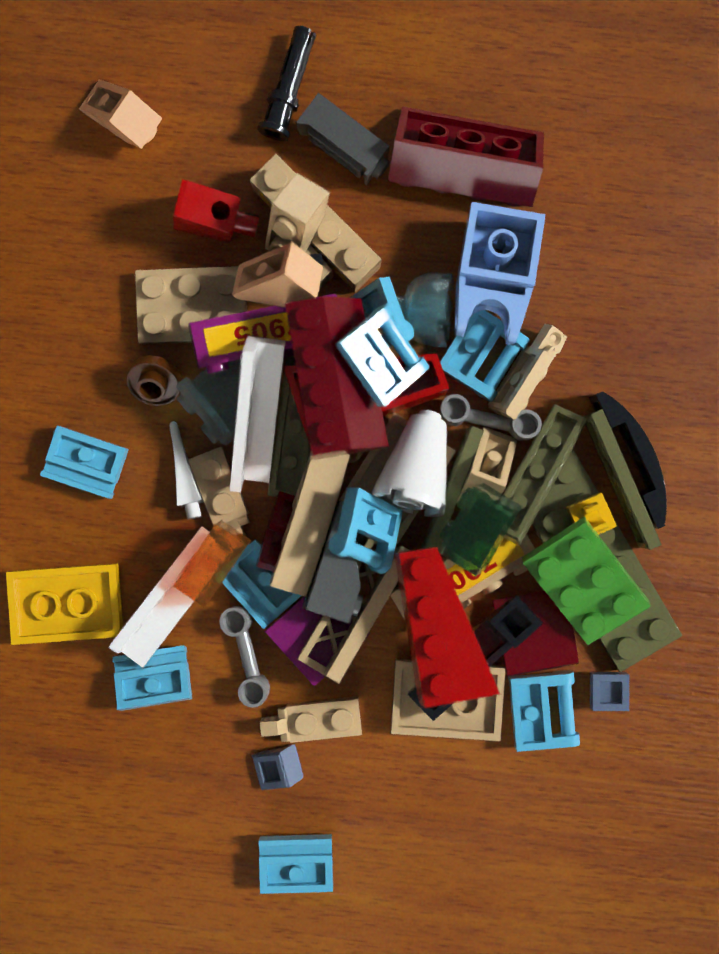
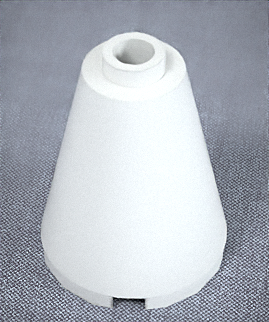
[371,410,447,517]

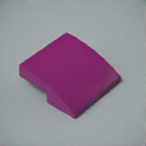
[265,596,370,686]

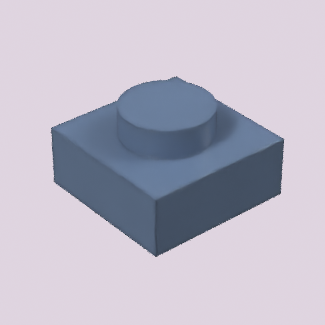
[590,672,629,711]

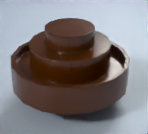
[126,355,182,406]

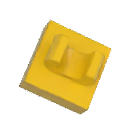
[565,492,617,535]

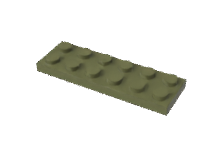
[508,449,683,672]

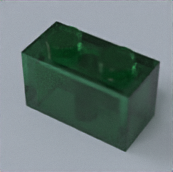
[438,483,522,576]

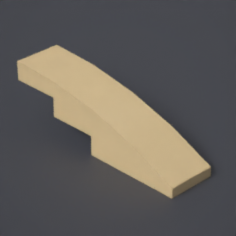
[270,452,350,597]

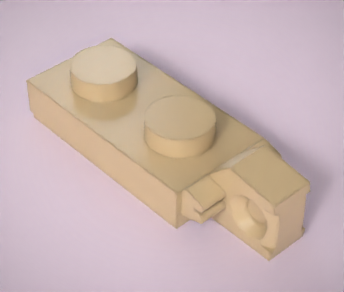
[488,324,567,420]
[188,446,250,549]
[260,696,362,743]

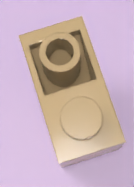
[265,173,330,252]

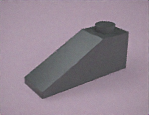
[302,501,363,623]

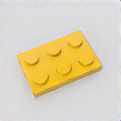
[6,563,123,645]

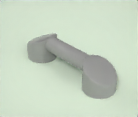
[440,394,542,441]
[220,606,270,708]

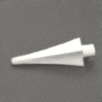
[169,421,204,520]

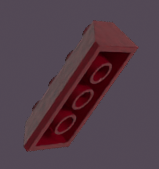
[388,106,544,207]
[285,296,388,460]

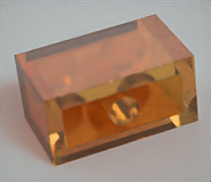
[173,520,252,608]

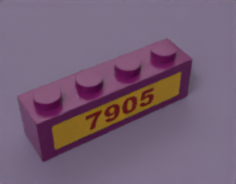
[188,294,337,374]

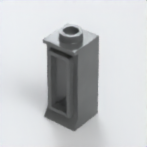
[296,93,390,185]

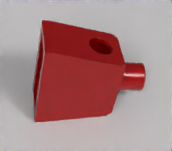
[173,179,259,242]

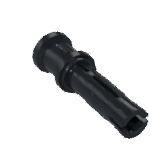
[257,26,317,142]

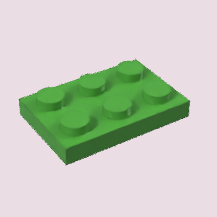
[522,517,651,645]

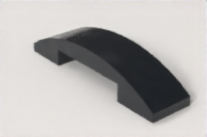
[589,391,667,529]
[408,595,543,721]

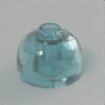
[397,272,454,348]

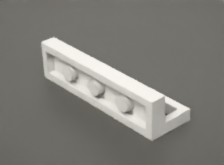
[230,336,285,493]
[109,527,233,668]

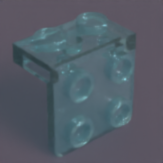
[175,360,281,446]

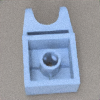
[455,202,546,346]

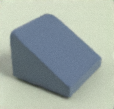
[252,744,303,790]

